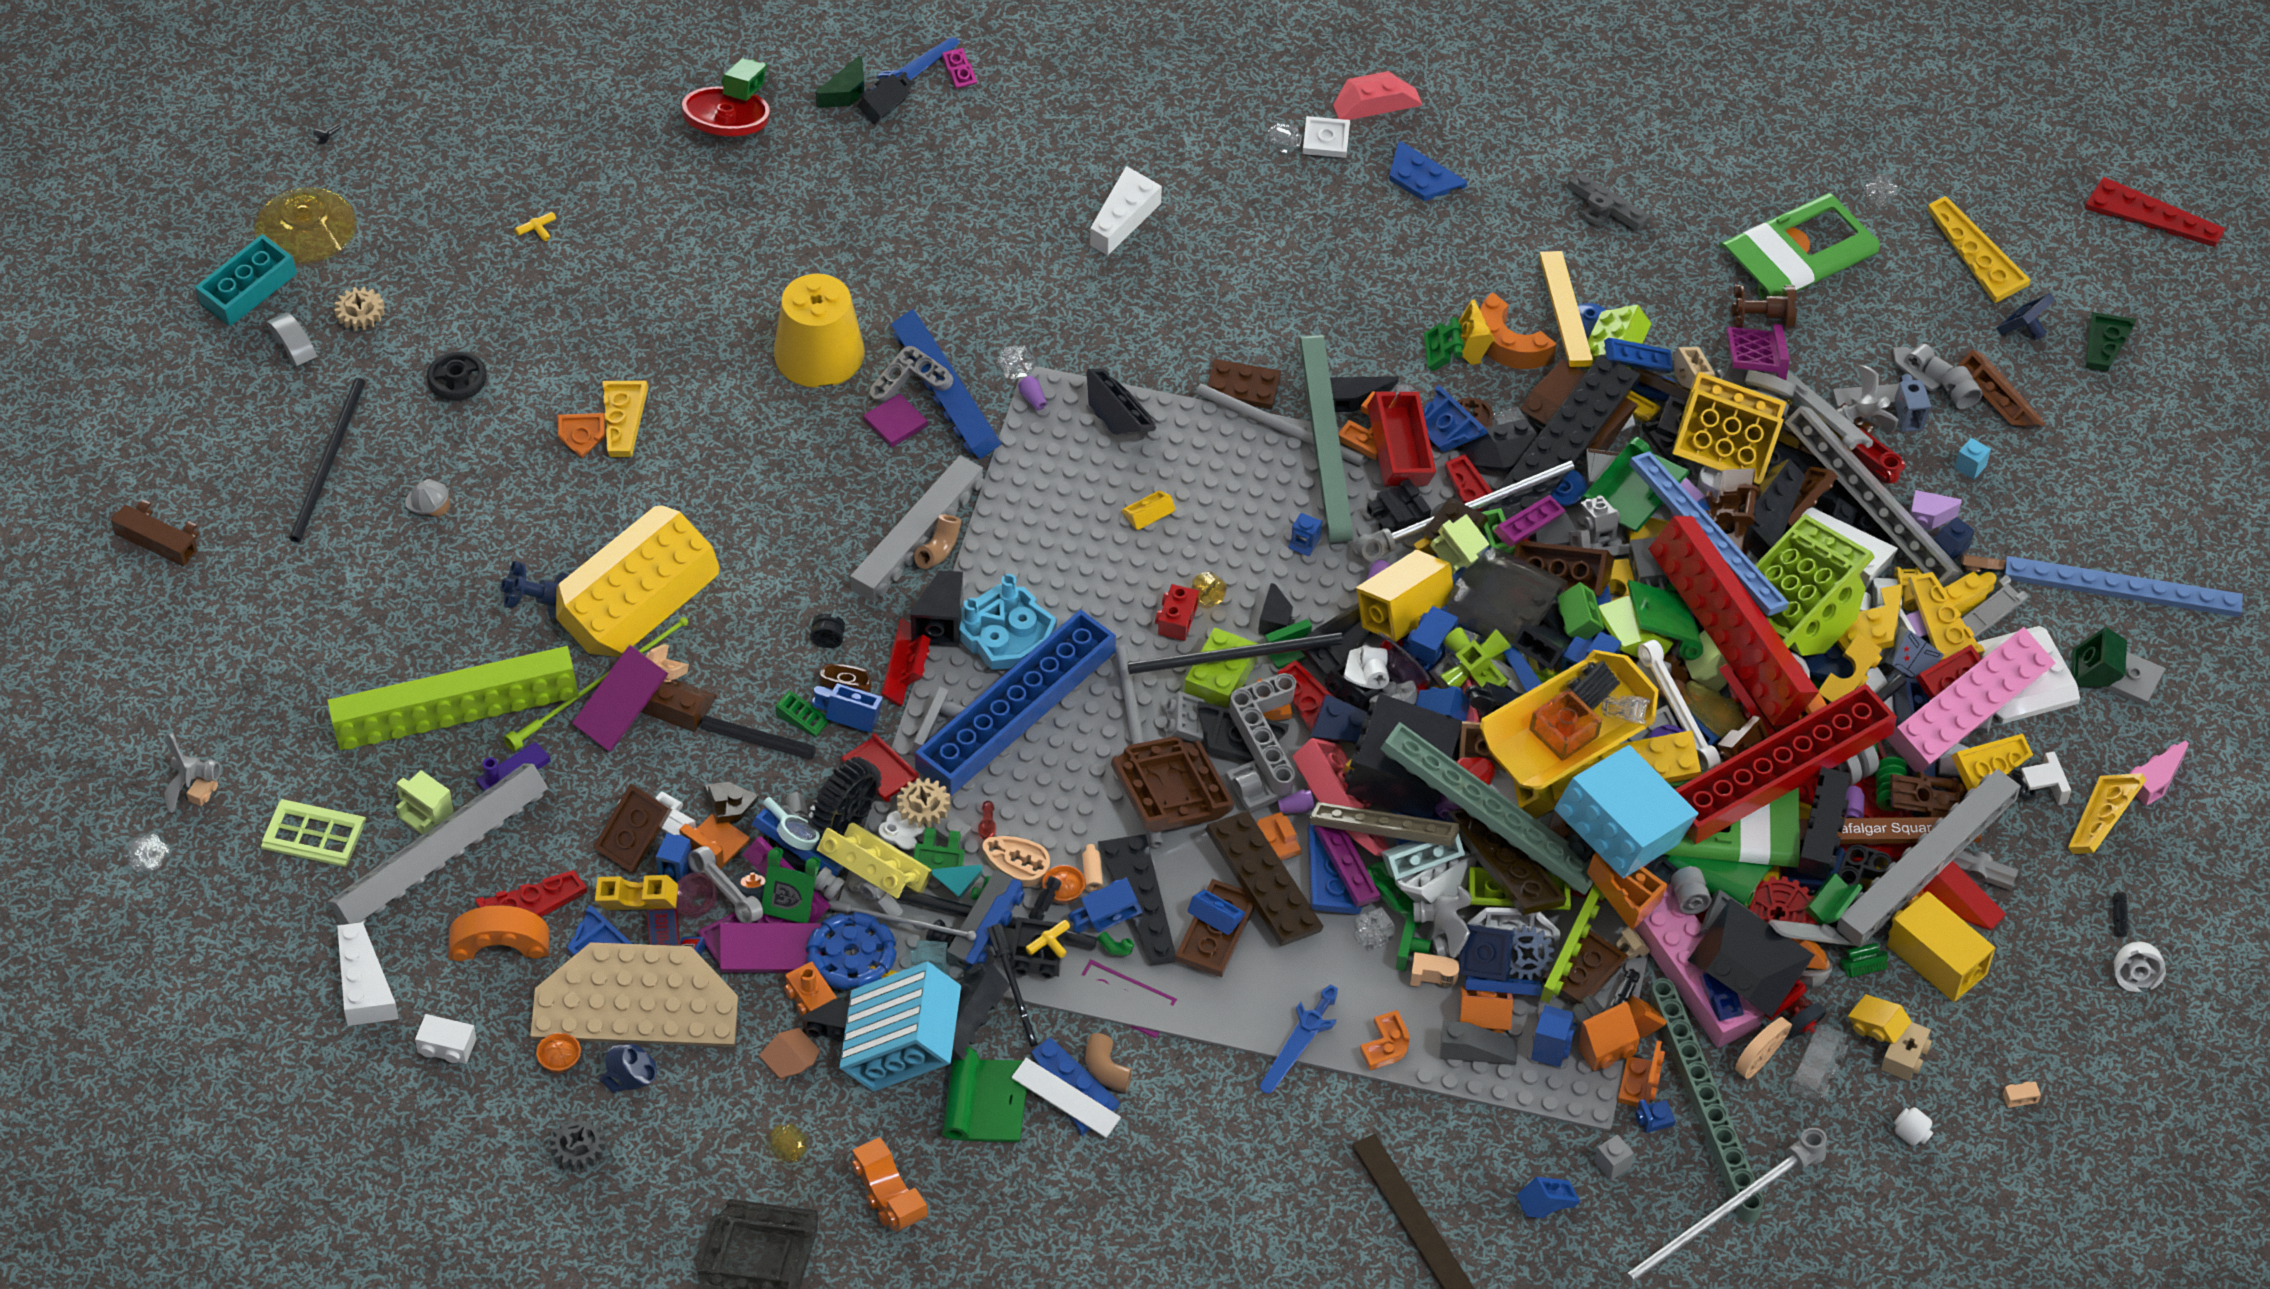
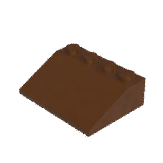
[1520,359,1638,453]

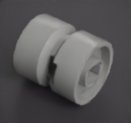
[1941,366,1983,409]
[1671,867,1711,914]

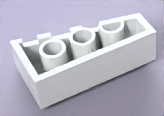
[1090,166,1162,255]
[1802,507,1898,588]
[337,922,399,1026]

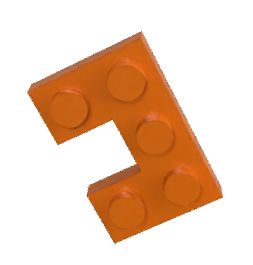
[1338,391,1393,460]

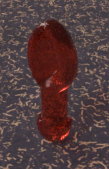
[978,801,996,841]

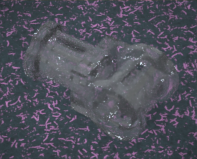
[1601,696,1651,725]

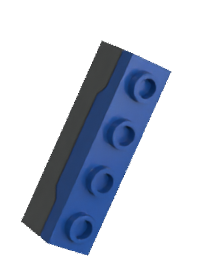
[947,869,1025,971]

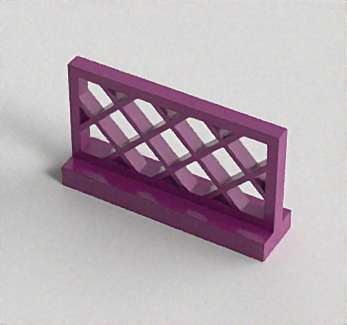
[1726,324,1790,380]

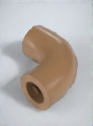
[914,514,961,569]
[1085,1033,1132,1093]

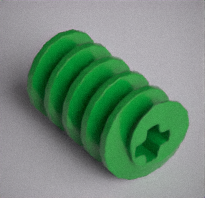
[1875,757,1907,812]

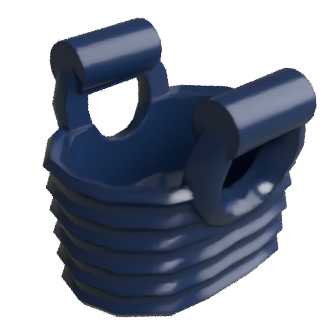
[600,1044,657,1093]

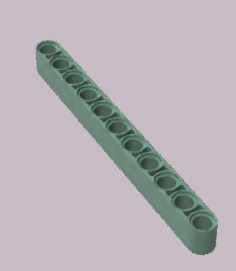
[1300,334,1353,543]
[1650,978,1764,1223]

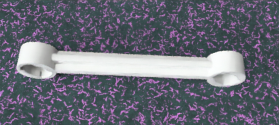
[1638,640,1721,772]

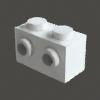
[415,1014,476,1064]

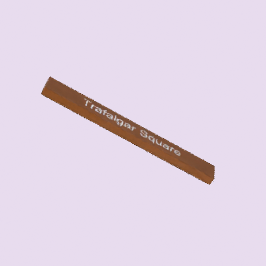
[1799,817,1982,844]

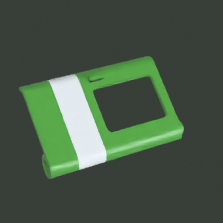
[1718,193,1880,300]
[1664,772,1800,868]

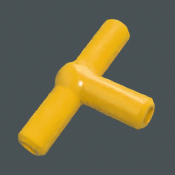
[514,212,556,241]
[1026,920,1070,958]

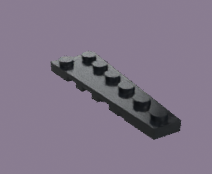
[1098,834,1176,966]

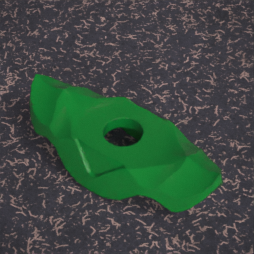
[1366,861,1423,929]

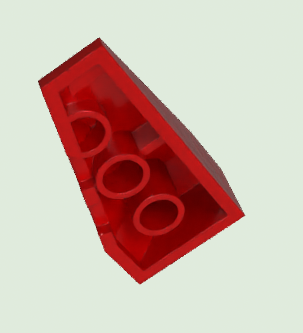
[1922,860,2006,931]

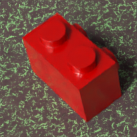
[1155,584,1199,641]

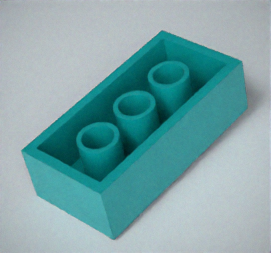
[195,234,297,326]

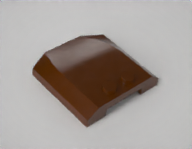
[1111,736,1235,832]

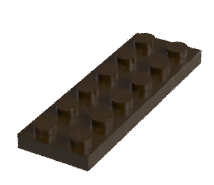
[1445,808,1567,916]
[1205,811,1324,946]

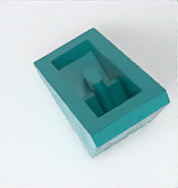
[932,864,984,899]

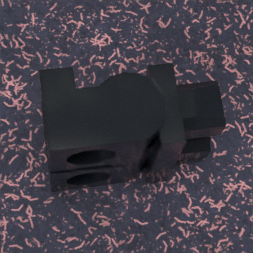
[1366,479,1431,533]

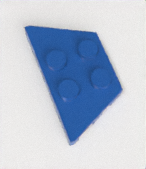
[1389,141,1467,201]
[1424,385,1488,452]
[567,905,632,957]

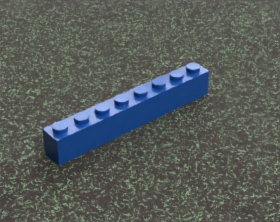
[891,309,1002,459]

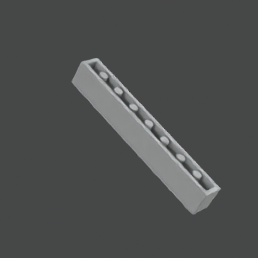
[850,456,984,602]

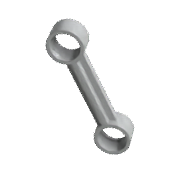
[688,846,763,923]

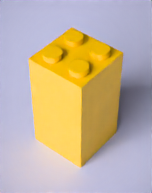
[1356,550,1455,642]
[1887,891,1996,1002]

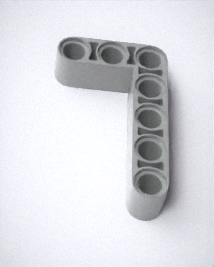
[1229,673,1296,796]

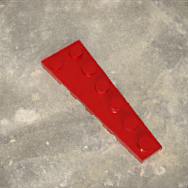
[2085,176,2225,247]
[1444,454,1529,574]

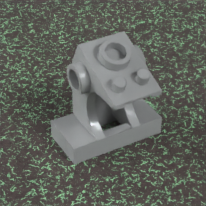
[1580,496,1625,546]

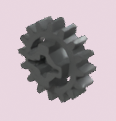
[549,1116,606,1171]

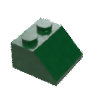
[2071,627,2127,687]

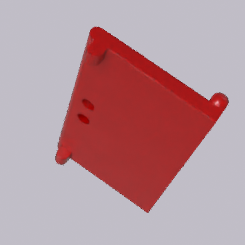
[841,733,919,803]

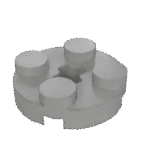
[1369,681,1418,704]

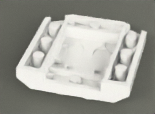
[1977,626,2080,724]

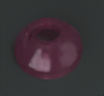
[676,873,717,918]

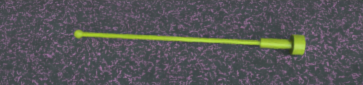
[503,617,688,752]

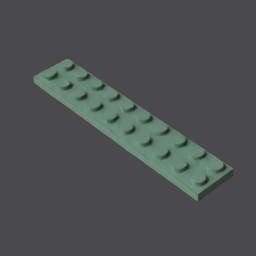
[1380,722,1593,895]

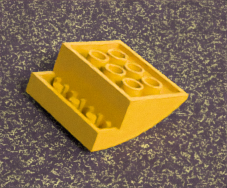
[1673,372,1786,485]

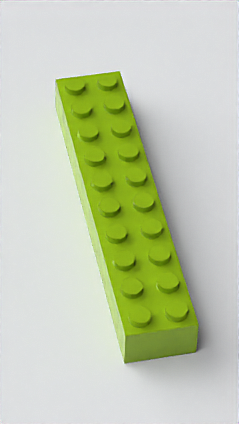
[328,646,579,750]

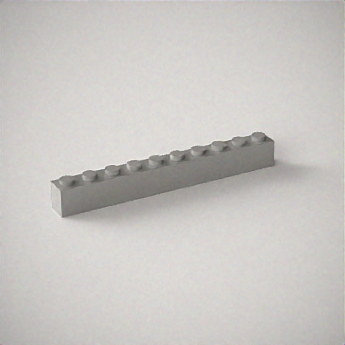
[1784,406,1963,588]
[328,763,548,925]
[1836,768,2021,948]

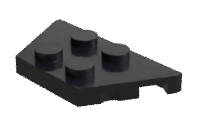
[1197,701,1289,763]

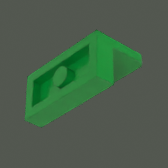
[1265,619,1312,670]
[1804,873,1862,926]

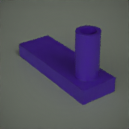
[476,742,551,792]

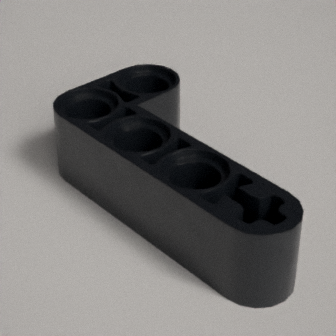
[1827,845,1892,928]

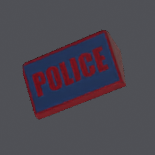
[647,909,680,946]

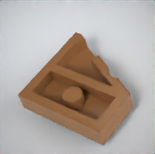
[1960,553,2006,572]

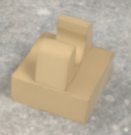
[1616,926,1651,960]

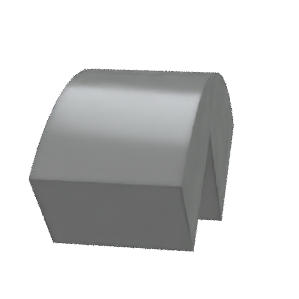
[266,312,317,366]

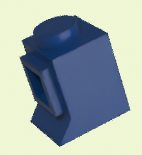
[1288,513,1322,557]

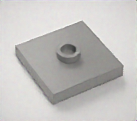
[2102,652,2165,706]

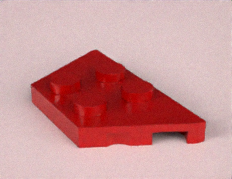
[1718,663,1776,737]

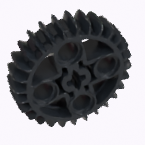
[808,757,882,839]

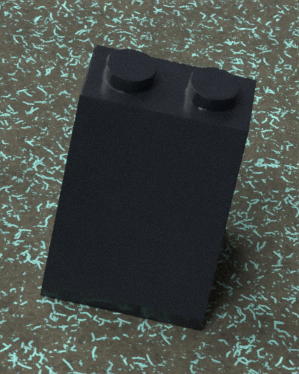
[910,570,964,646]

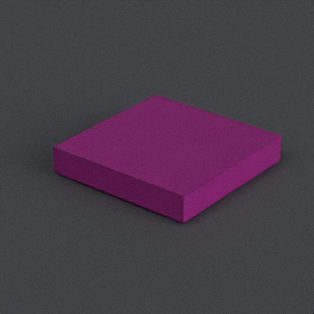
[863,393,928,448]

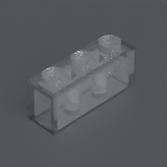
[1789,1023,1849,1106]

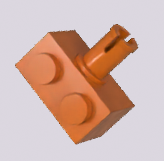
[784,961,837,1017]

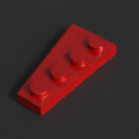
[1277,660,1334,743]
[475,870,587,917]

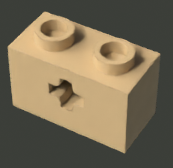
[1673,347,1715,389]
[1881,1022,1932,1081]

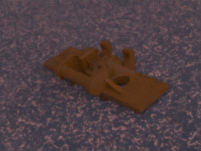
[1704,468,1760,552]
[1890,772,1994,823]

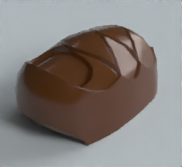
[819,664,872,693]

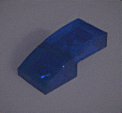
[1699,973,1744,1022]

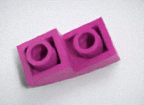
[942,48,977,89]

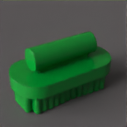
[1840,943,1888,978]

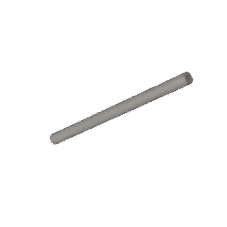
[1196,384,1365,466]

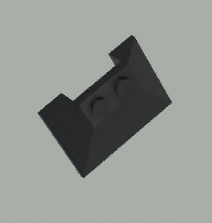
[1687,898,1815,1018]

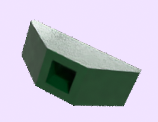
[815,56,864,108]

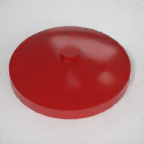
[681,86,770,136]

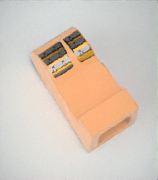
[1410,952,1459,987]

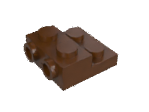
[1717,716,1769,762]

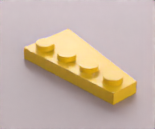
[602,381,649,457]
[1908,572,1985,663]
[1951,733,2033,791]

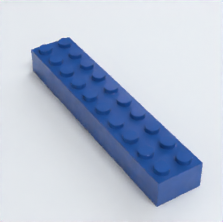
[915,609,1116,796]

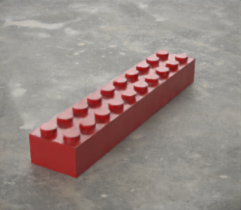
[1648,516,1819,725]
[1675,684,1897,845]

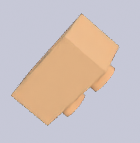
[186,777,218,806]
[2003,1082,2041,1108]

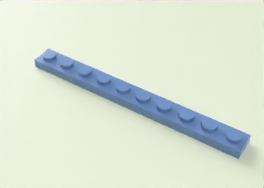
[1629,451,1789,616]
[2004,556,2243,617]

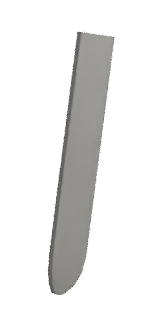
[1768,920,1872,946]

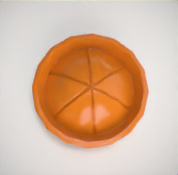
[1042,865,1085,905]
[536,1033,581,1074]

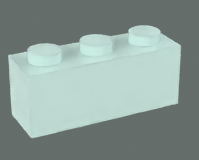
[1381,834,1465,880]

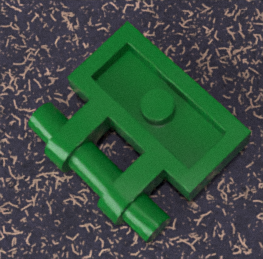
[1424,317,1464,371]

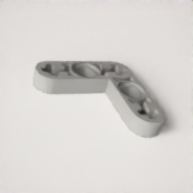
[870,346,953,404]

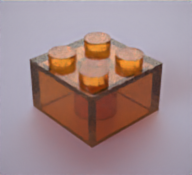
[1529,688,1602,762]

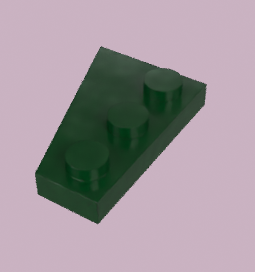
[2085,312,2137,371]

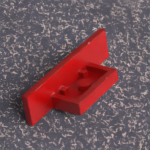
[881,618,931,707]

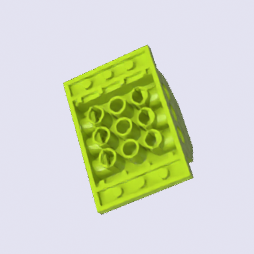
[1755,514,1875,656]

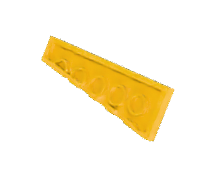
[1927,196,2031,303]

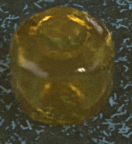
[1192,571,1227,606]
[770,1123,809,1162]

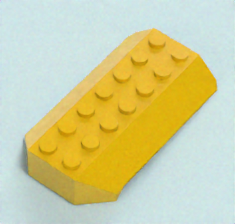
[556,506,720,657]
[1480,650,1659,790]

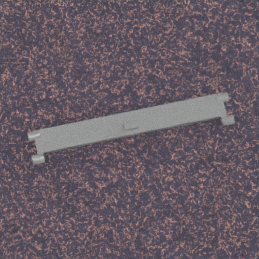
[1728,346,1873,449]
[1885,575,2028,683]

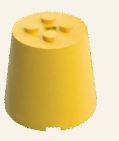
[774,274,865,388]

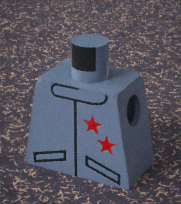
[1894,374,1931,432]
[1885,627,1944,682]

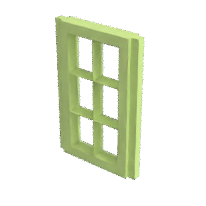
[261,799,366,867]

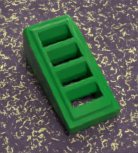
[776,690,830,738]

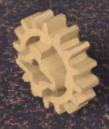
[334,287,385,331]
[897,778,950,828]

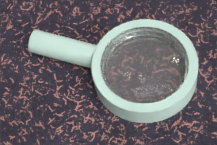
[763,797,820,850]

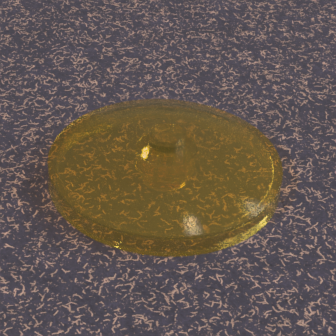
[1680,681,1749,739]

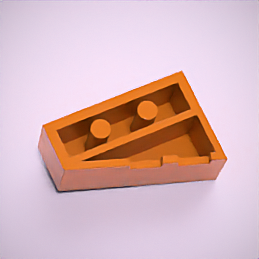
[1587,852,1668,930]

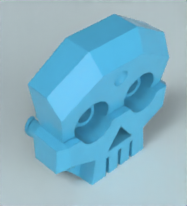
[959,574,1057,670]

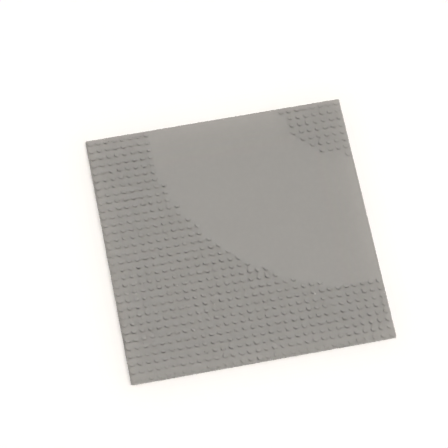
[821,365,1706,1131]

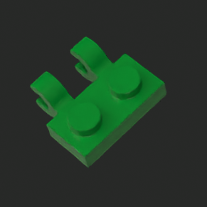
[913,827,965,869]

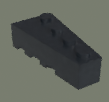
[1729,459,1805,560]
[1797,767,1851,879]
[951,962,1010,1060]

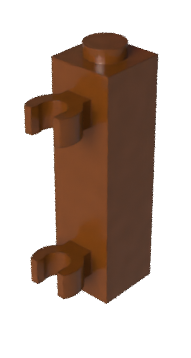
[111,499,199,567]

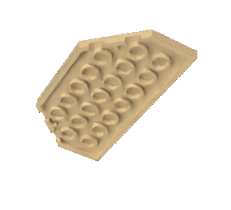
[531,942,739,1047]

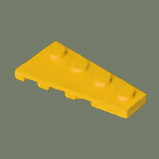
[2068,773,2147,854]

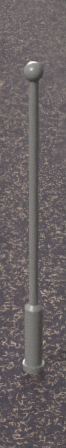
[824,898,977,941]

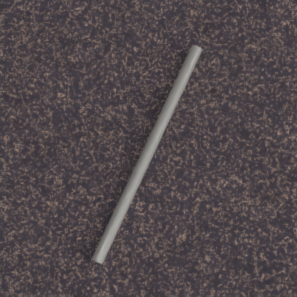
[1116,645,1163,848]

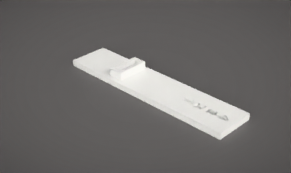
[1011,1058,1121,1138]

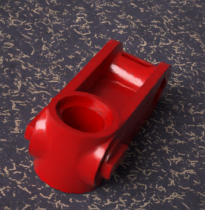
[1851,428,1905,484]

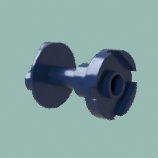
[500,561,570,619]

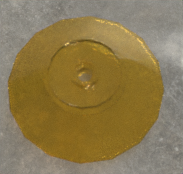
[254,187,357,264]

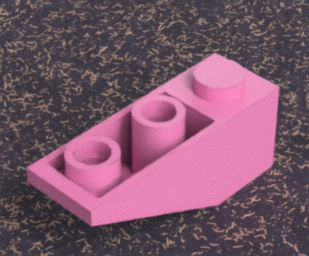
[2129,740,2189,806]

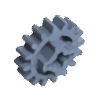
[1509,925,1555,980]

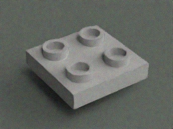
[1226,760,1292,813]

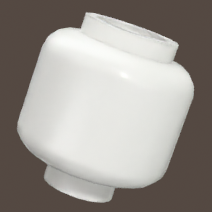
[1894,1107,1933,1146]

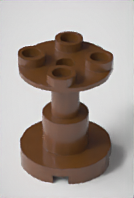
[1731,285,1797,330]

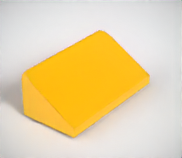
[1121,490,1175,530]

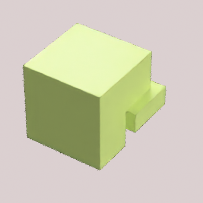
[1430,514,1489,575]
[1683,630,1732,692]
[396,770,454,835]

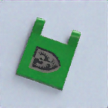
[762,847,821,923]

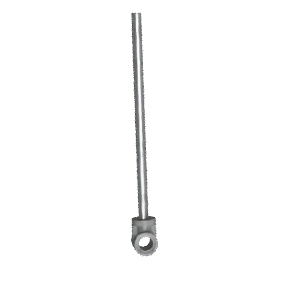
[1355,461,1575,561]
[1626,1128,1827,1282]

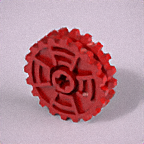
[1748,876,1818,925]

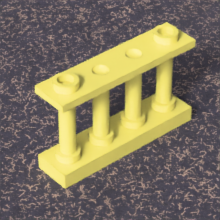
[817,823,932,898]

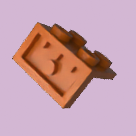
[679,813,750,870]
[1617,1041,1665,1107]

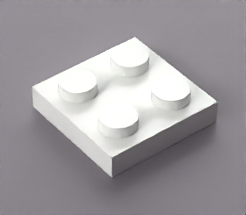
[1303,116,1350,158]

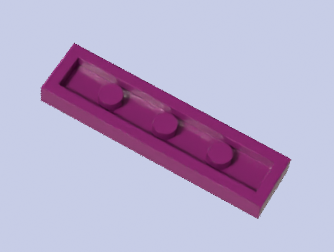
[1494,495,1566,547]
[1314,825,1380,907]
[743,836,831,923]

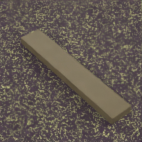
[1310,802,1459,847]

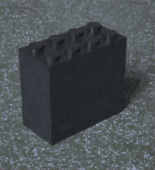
[1344,693,1462,819]

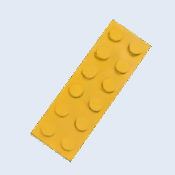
[1551,730,1701,804]

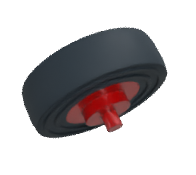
[1788,1002,1827,1039]

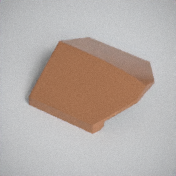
[759,1028,820,1080]

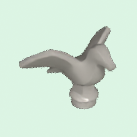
[1838,365,1899,434]
[164,733,221,813]
[1414,886,1472,958]

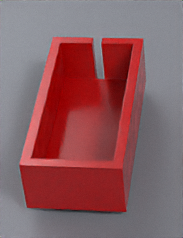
[1367,392,1436,486]

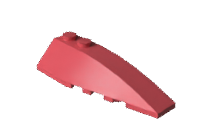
[1292,738,1390,857]

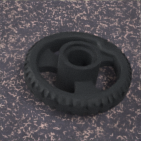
[427,351,487,401]

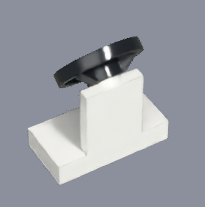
[2007,751,2071,805]

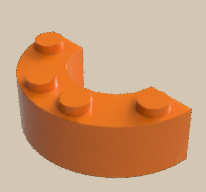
[1480,292,1557,369]
[448,906,550,961]
[851,1137,928,1232]

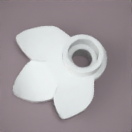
[878,811,925,850]

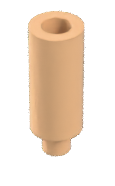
[1082,844,1103,892]

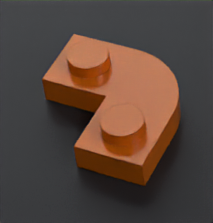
[1360,1010,1409,1071]

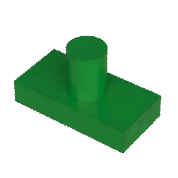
[1396,915,1431,971]

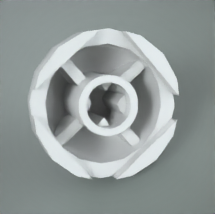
[2114,941,2166,992]

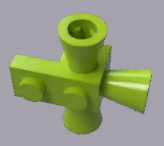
[1440,627,1511,688]

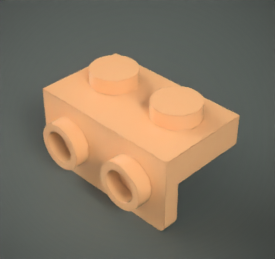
[646,644,689,682]

